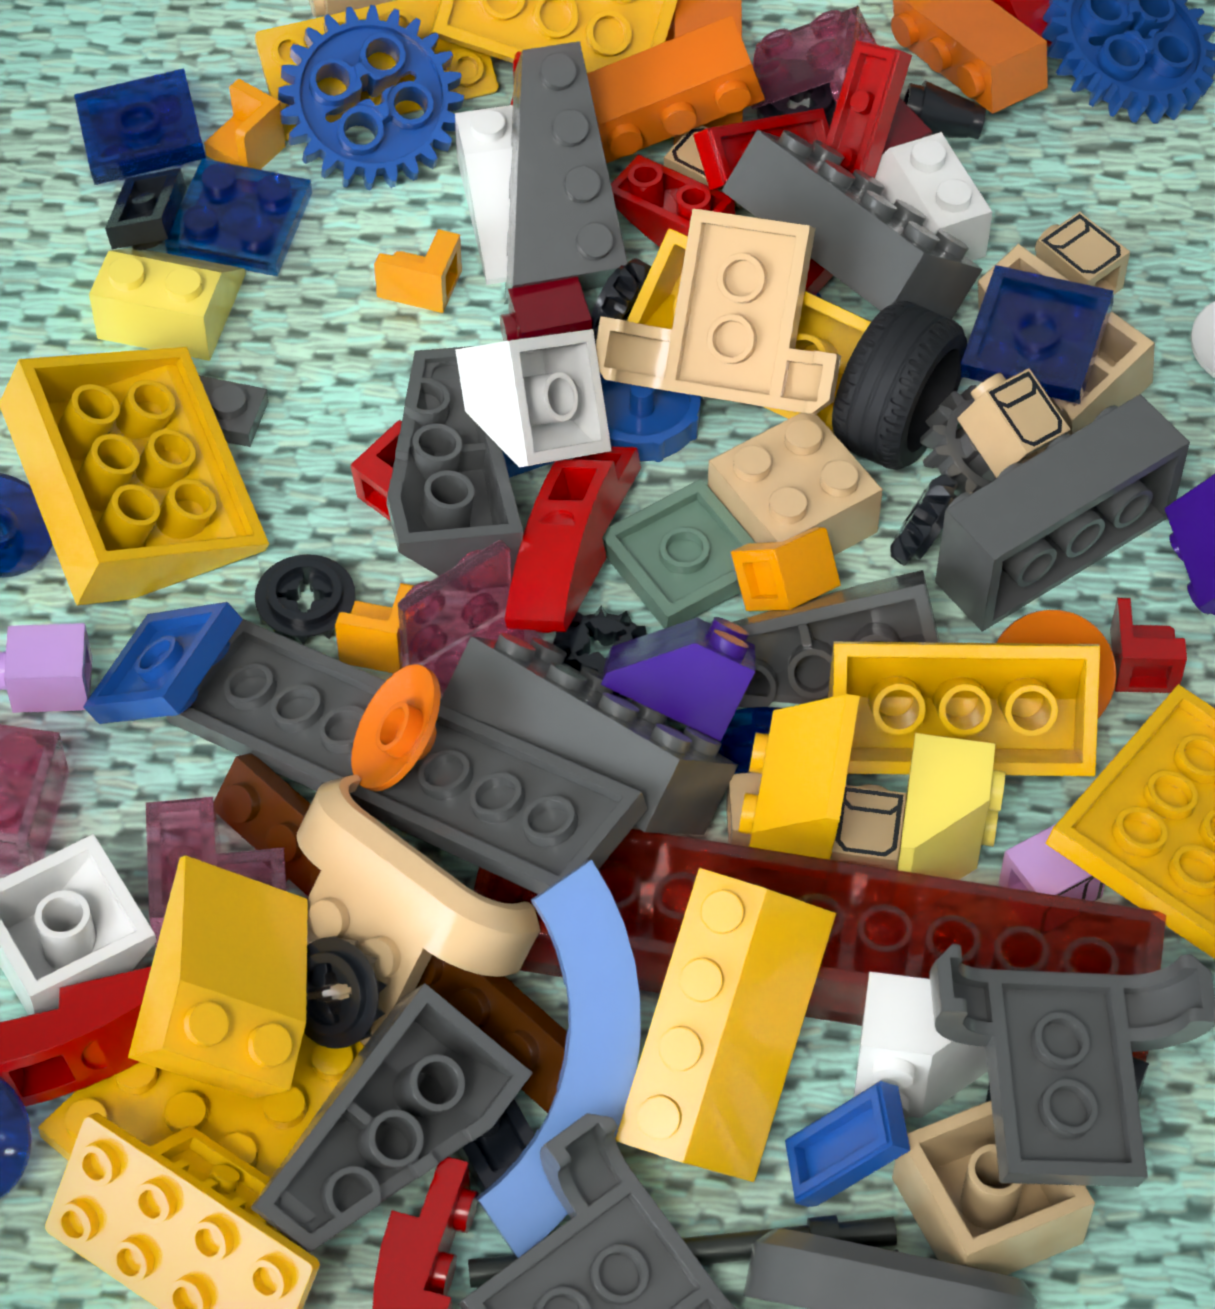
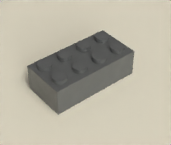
[722,130,983,319]
[935,394,1190,632]
[440,632,738,835]

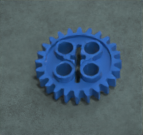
[1042,0,1215,124]
[278,5,464,190]

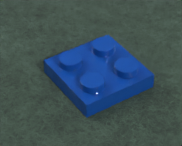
[83,602,243,724]

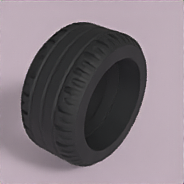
[832,301,968,470]

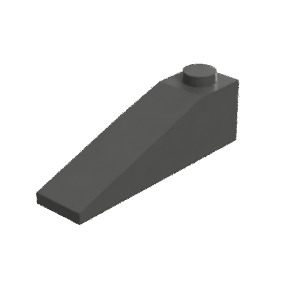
[387,346,524,586]
[732,570,940,709]
[251,983,532,1253]

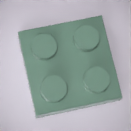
[602,479,756,629]

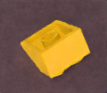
[738,694,860,873]

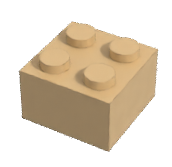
[708,413,883,556]
[892,1100,1095,1275]

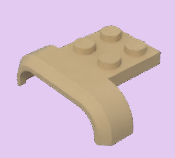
[596,209,841,415]
[297,774,540,1045]

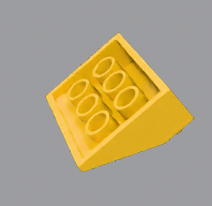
[0,347,269,606]

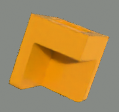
[204,79,286,180]
[374,229,462,313]
[730,527,841,611]
[335,583,417,674]

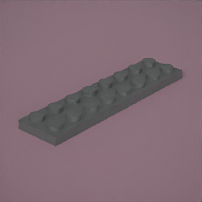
[166,619,648,894]

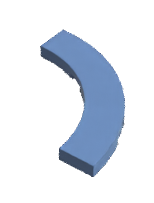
[476,860,641,1258]

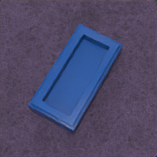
[785,1081,910,1207]

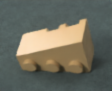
[978,244,1155,435]

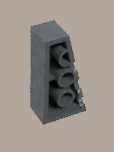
[504,41,628,304]

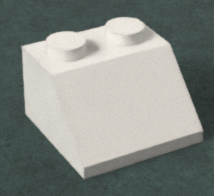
[875,132,992,261]
[456,329,612,467]
[0,834,156,1015]
[854,972,988,1119]

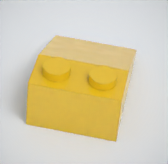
[128,855,308,1099]

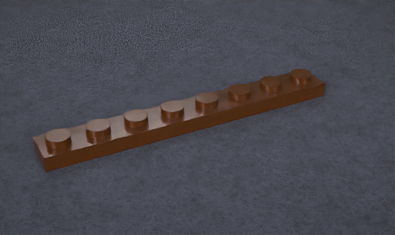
[210,753,567,1113]

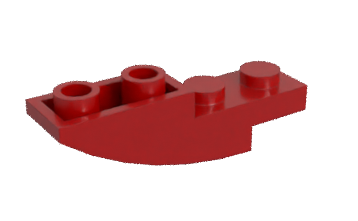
[611,154,834,295]
[504,447,641,633]
[0,966,152,1110]
[372,1157,479,1309]

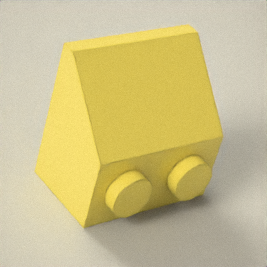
[89,247,246,361]
[891,733,1005,916]

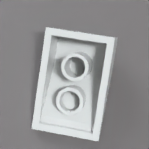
[455,105,513,285]

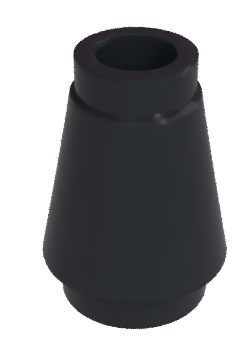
[903,81,986,139]

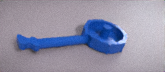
[600,292,822,462]

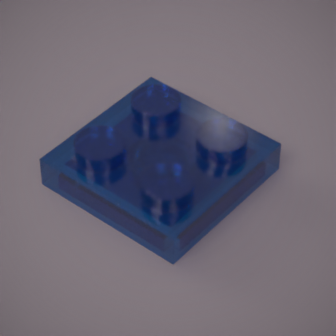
[74,68,206,185]
[165,158,312,276]
[961,265,1114,404]

